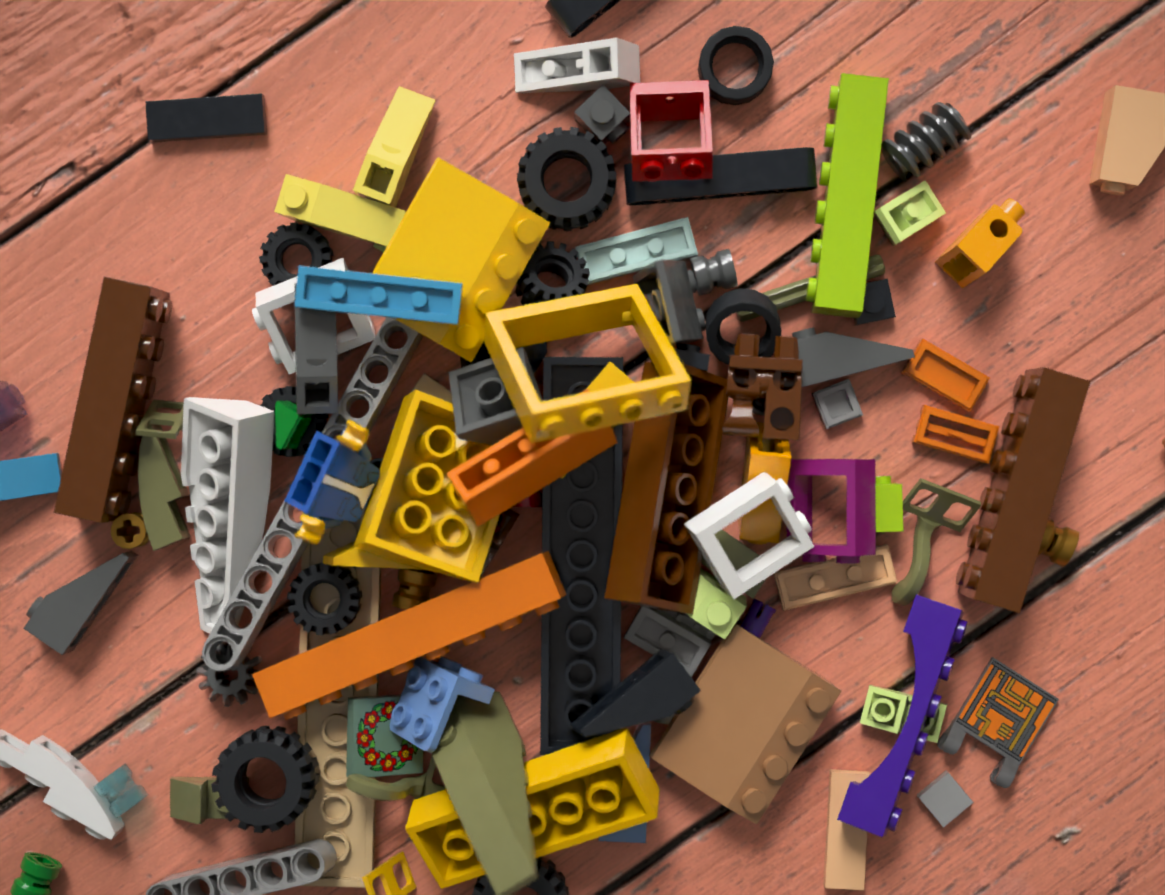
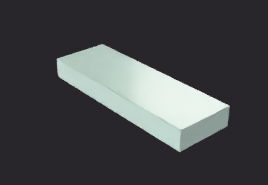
[575,217,698,285]

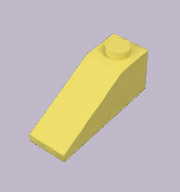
[274,174,407,247]

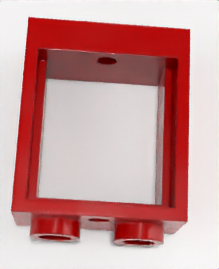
[630,80,713,182]

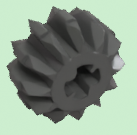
[196,643,262,707]

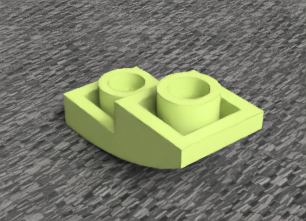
[860,685,947,743]

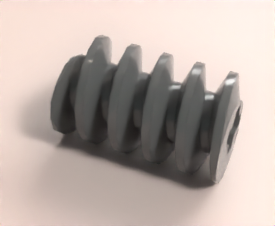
[881,102,972,182]

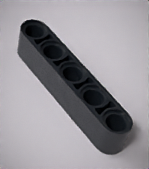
[623,147,818,206]

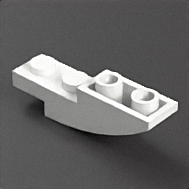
[0,729,125,840]

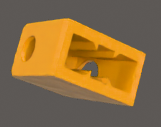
[935,198,1025,288]

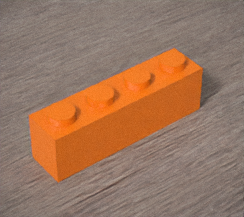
[446,389,617,527]

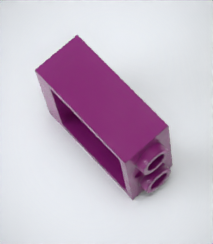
[787,459,876,564]

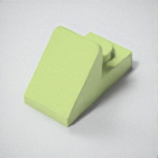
[874,180,946,246]

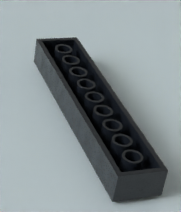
[540,357,623,755]

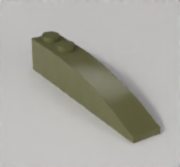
[432,692,538,895]

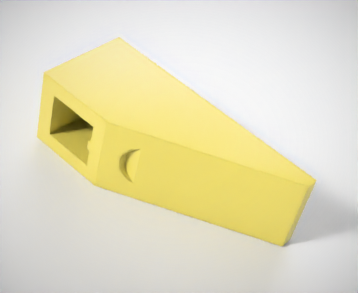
[353,86,436,207]

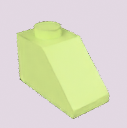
[687,568,747,639]

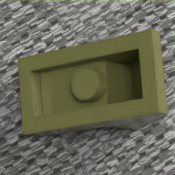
[170,777,249,824]

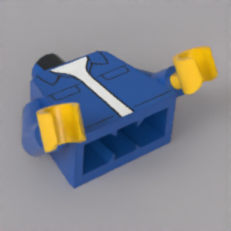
[284,419,380,545]

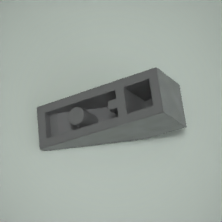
[792,327,915,387]
[23,551,138,655]

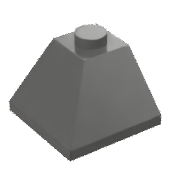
[449,347,543,445]

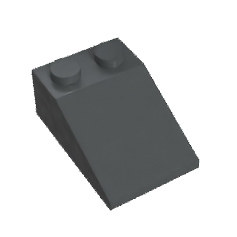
[633,259,706,347]

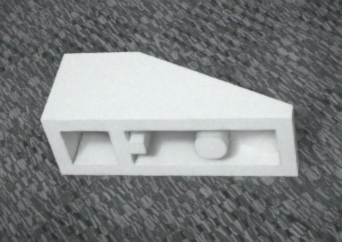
[514,38,640,93]

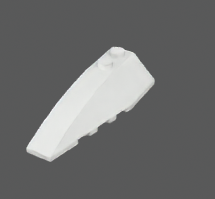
[181,397,275,634]

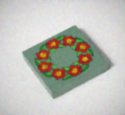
[346,694,423,777]

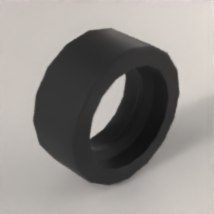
[698,26,774,105]
[705,289,782,365]

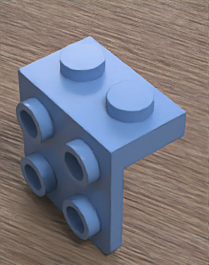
[390,656,495,753]

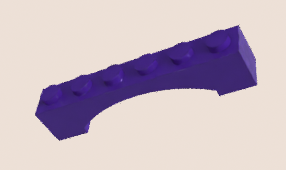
[837,594,968,837]

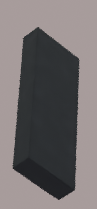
[145,93,267,143]

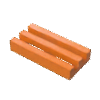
[912,405,1000,464]

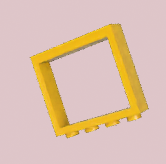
[484,284,691,443]

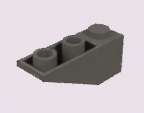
[294,283,338,414]

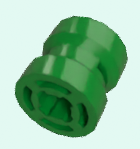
[10,852,62,895]

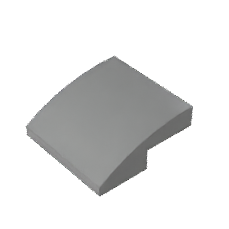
[624,606,715,677]

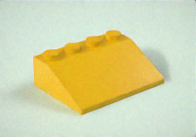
[372,157,550,362]
[354,390,500,583]

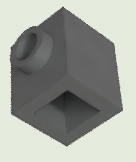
[574,85,630,144]

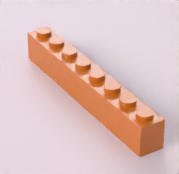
[252,551,567,720]

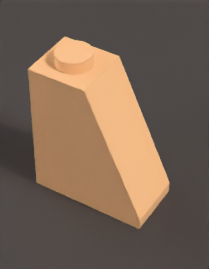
[1089,85,1165,195]

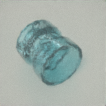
[93,763,149,818]

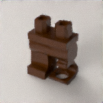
[722,334,803,440]

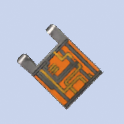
[937,657,1059,788]

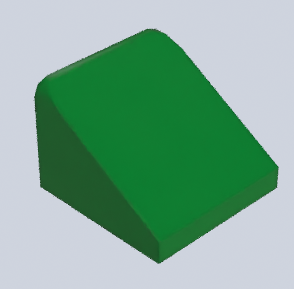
[275,401,313,450]

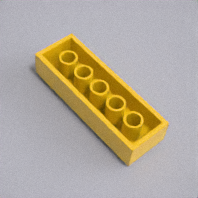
[405,727,660,889]

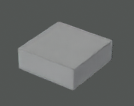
[811,379,863,429]
[917,771,974,827]

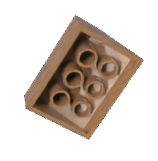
[649,624,842,824]

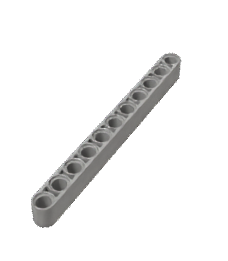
[202,317,424,671]

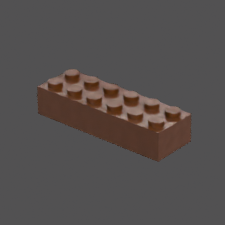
[54,277,172,523]
[605,362,728,614]
[956,367,1091,613]

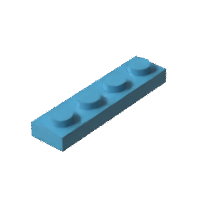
[294,266,463,325]

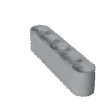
[146,839,337,895]

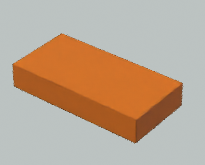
[901,338,990,412]

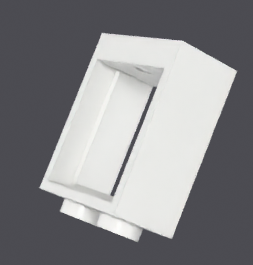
[252,258,376,374]
[684,472,815,599]

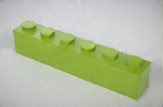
[806,73,889,318]

